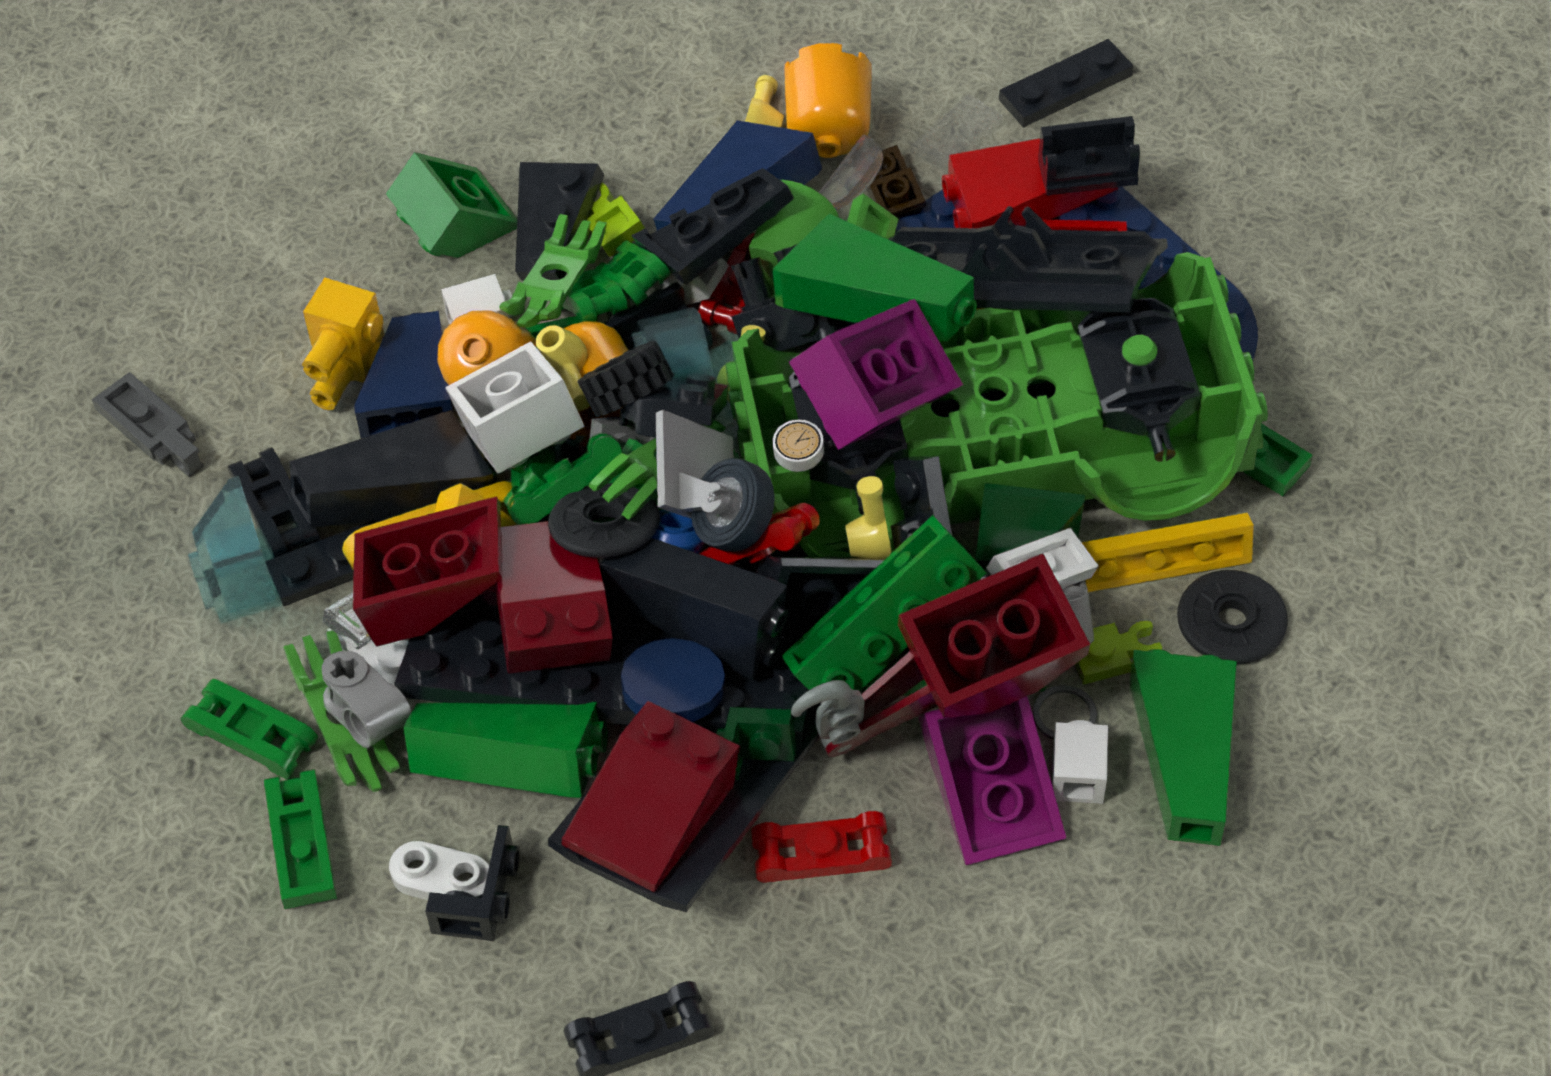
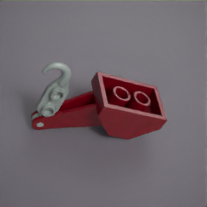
[791,553,1091,757]

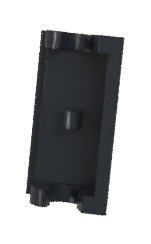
[1038,116,1140,196]

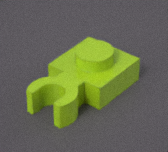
[587,183,645,257]
[1075,621,1162,685]

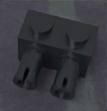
[731,244,848,351]

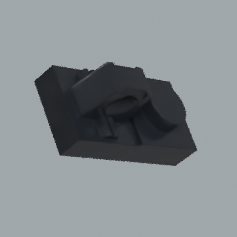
[890,456,952,551]

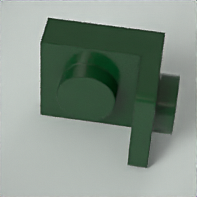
[717,707,797,780]

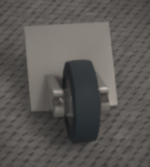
[656,410,775,552]

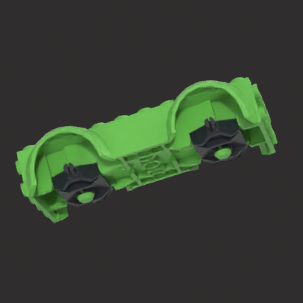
[725,252,1268,557]

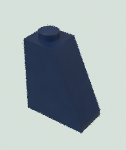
[354,311,454,439]

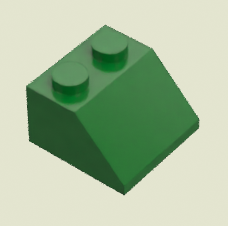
[386,152,517,258]

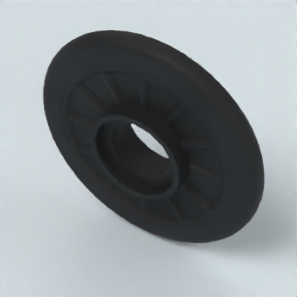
[548,483,660,558]
[1177,570,1288,664]

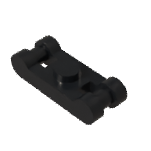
[227,447,320,558]
[563,981,715,1076]

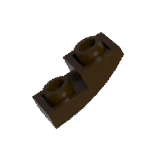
[855,145,927,217]

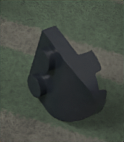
[619,374,728,438]

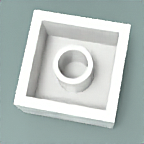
[445,341,585,473]

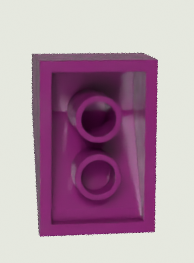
[789,299,963,450]
[918,696,1066,865]

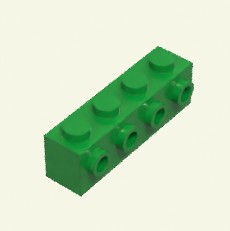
[782,515,986,694]

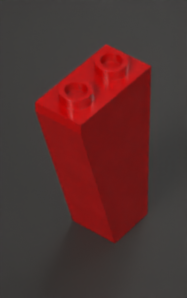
[942,138,1118,228]

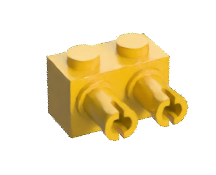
[302,277,385,411]

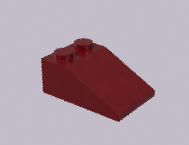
[353,496,502,647]
[495,521,613,674]
[561,701,740,892]

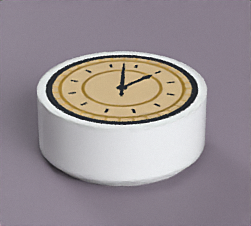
[773,420,824,472]

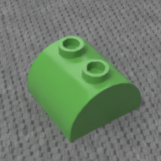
[749,179,839,297]

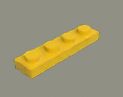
[1081,513,1254,592]

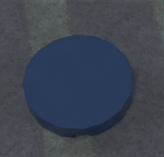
[621,638,725,722]

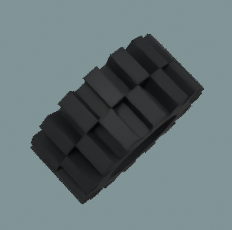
[577,340,675,417]

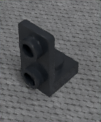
[425,825,520,941]

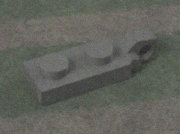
[92,372,204,477]

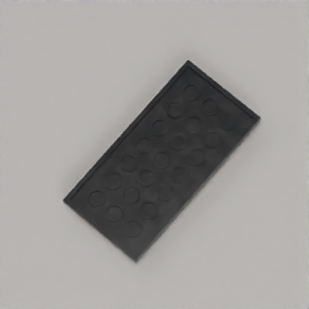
[394,564,809,746]

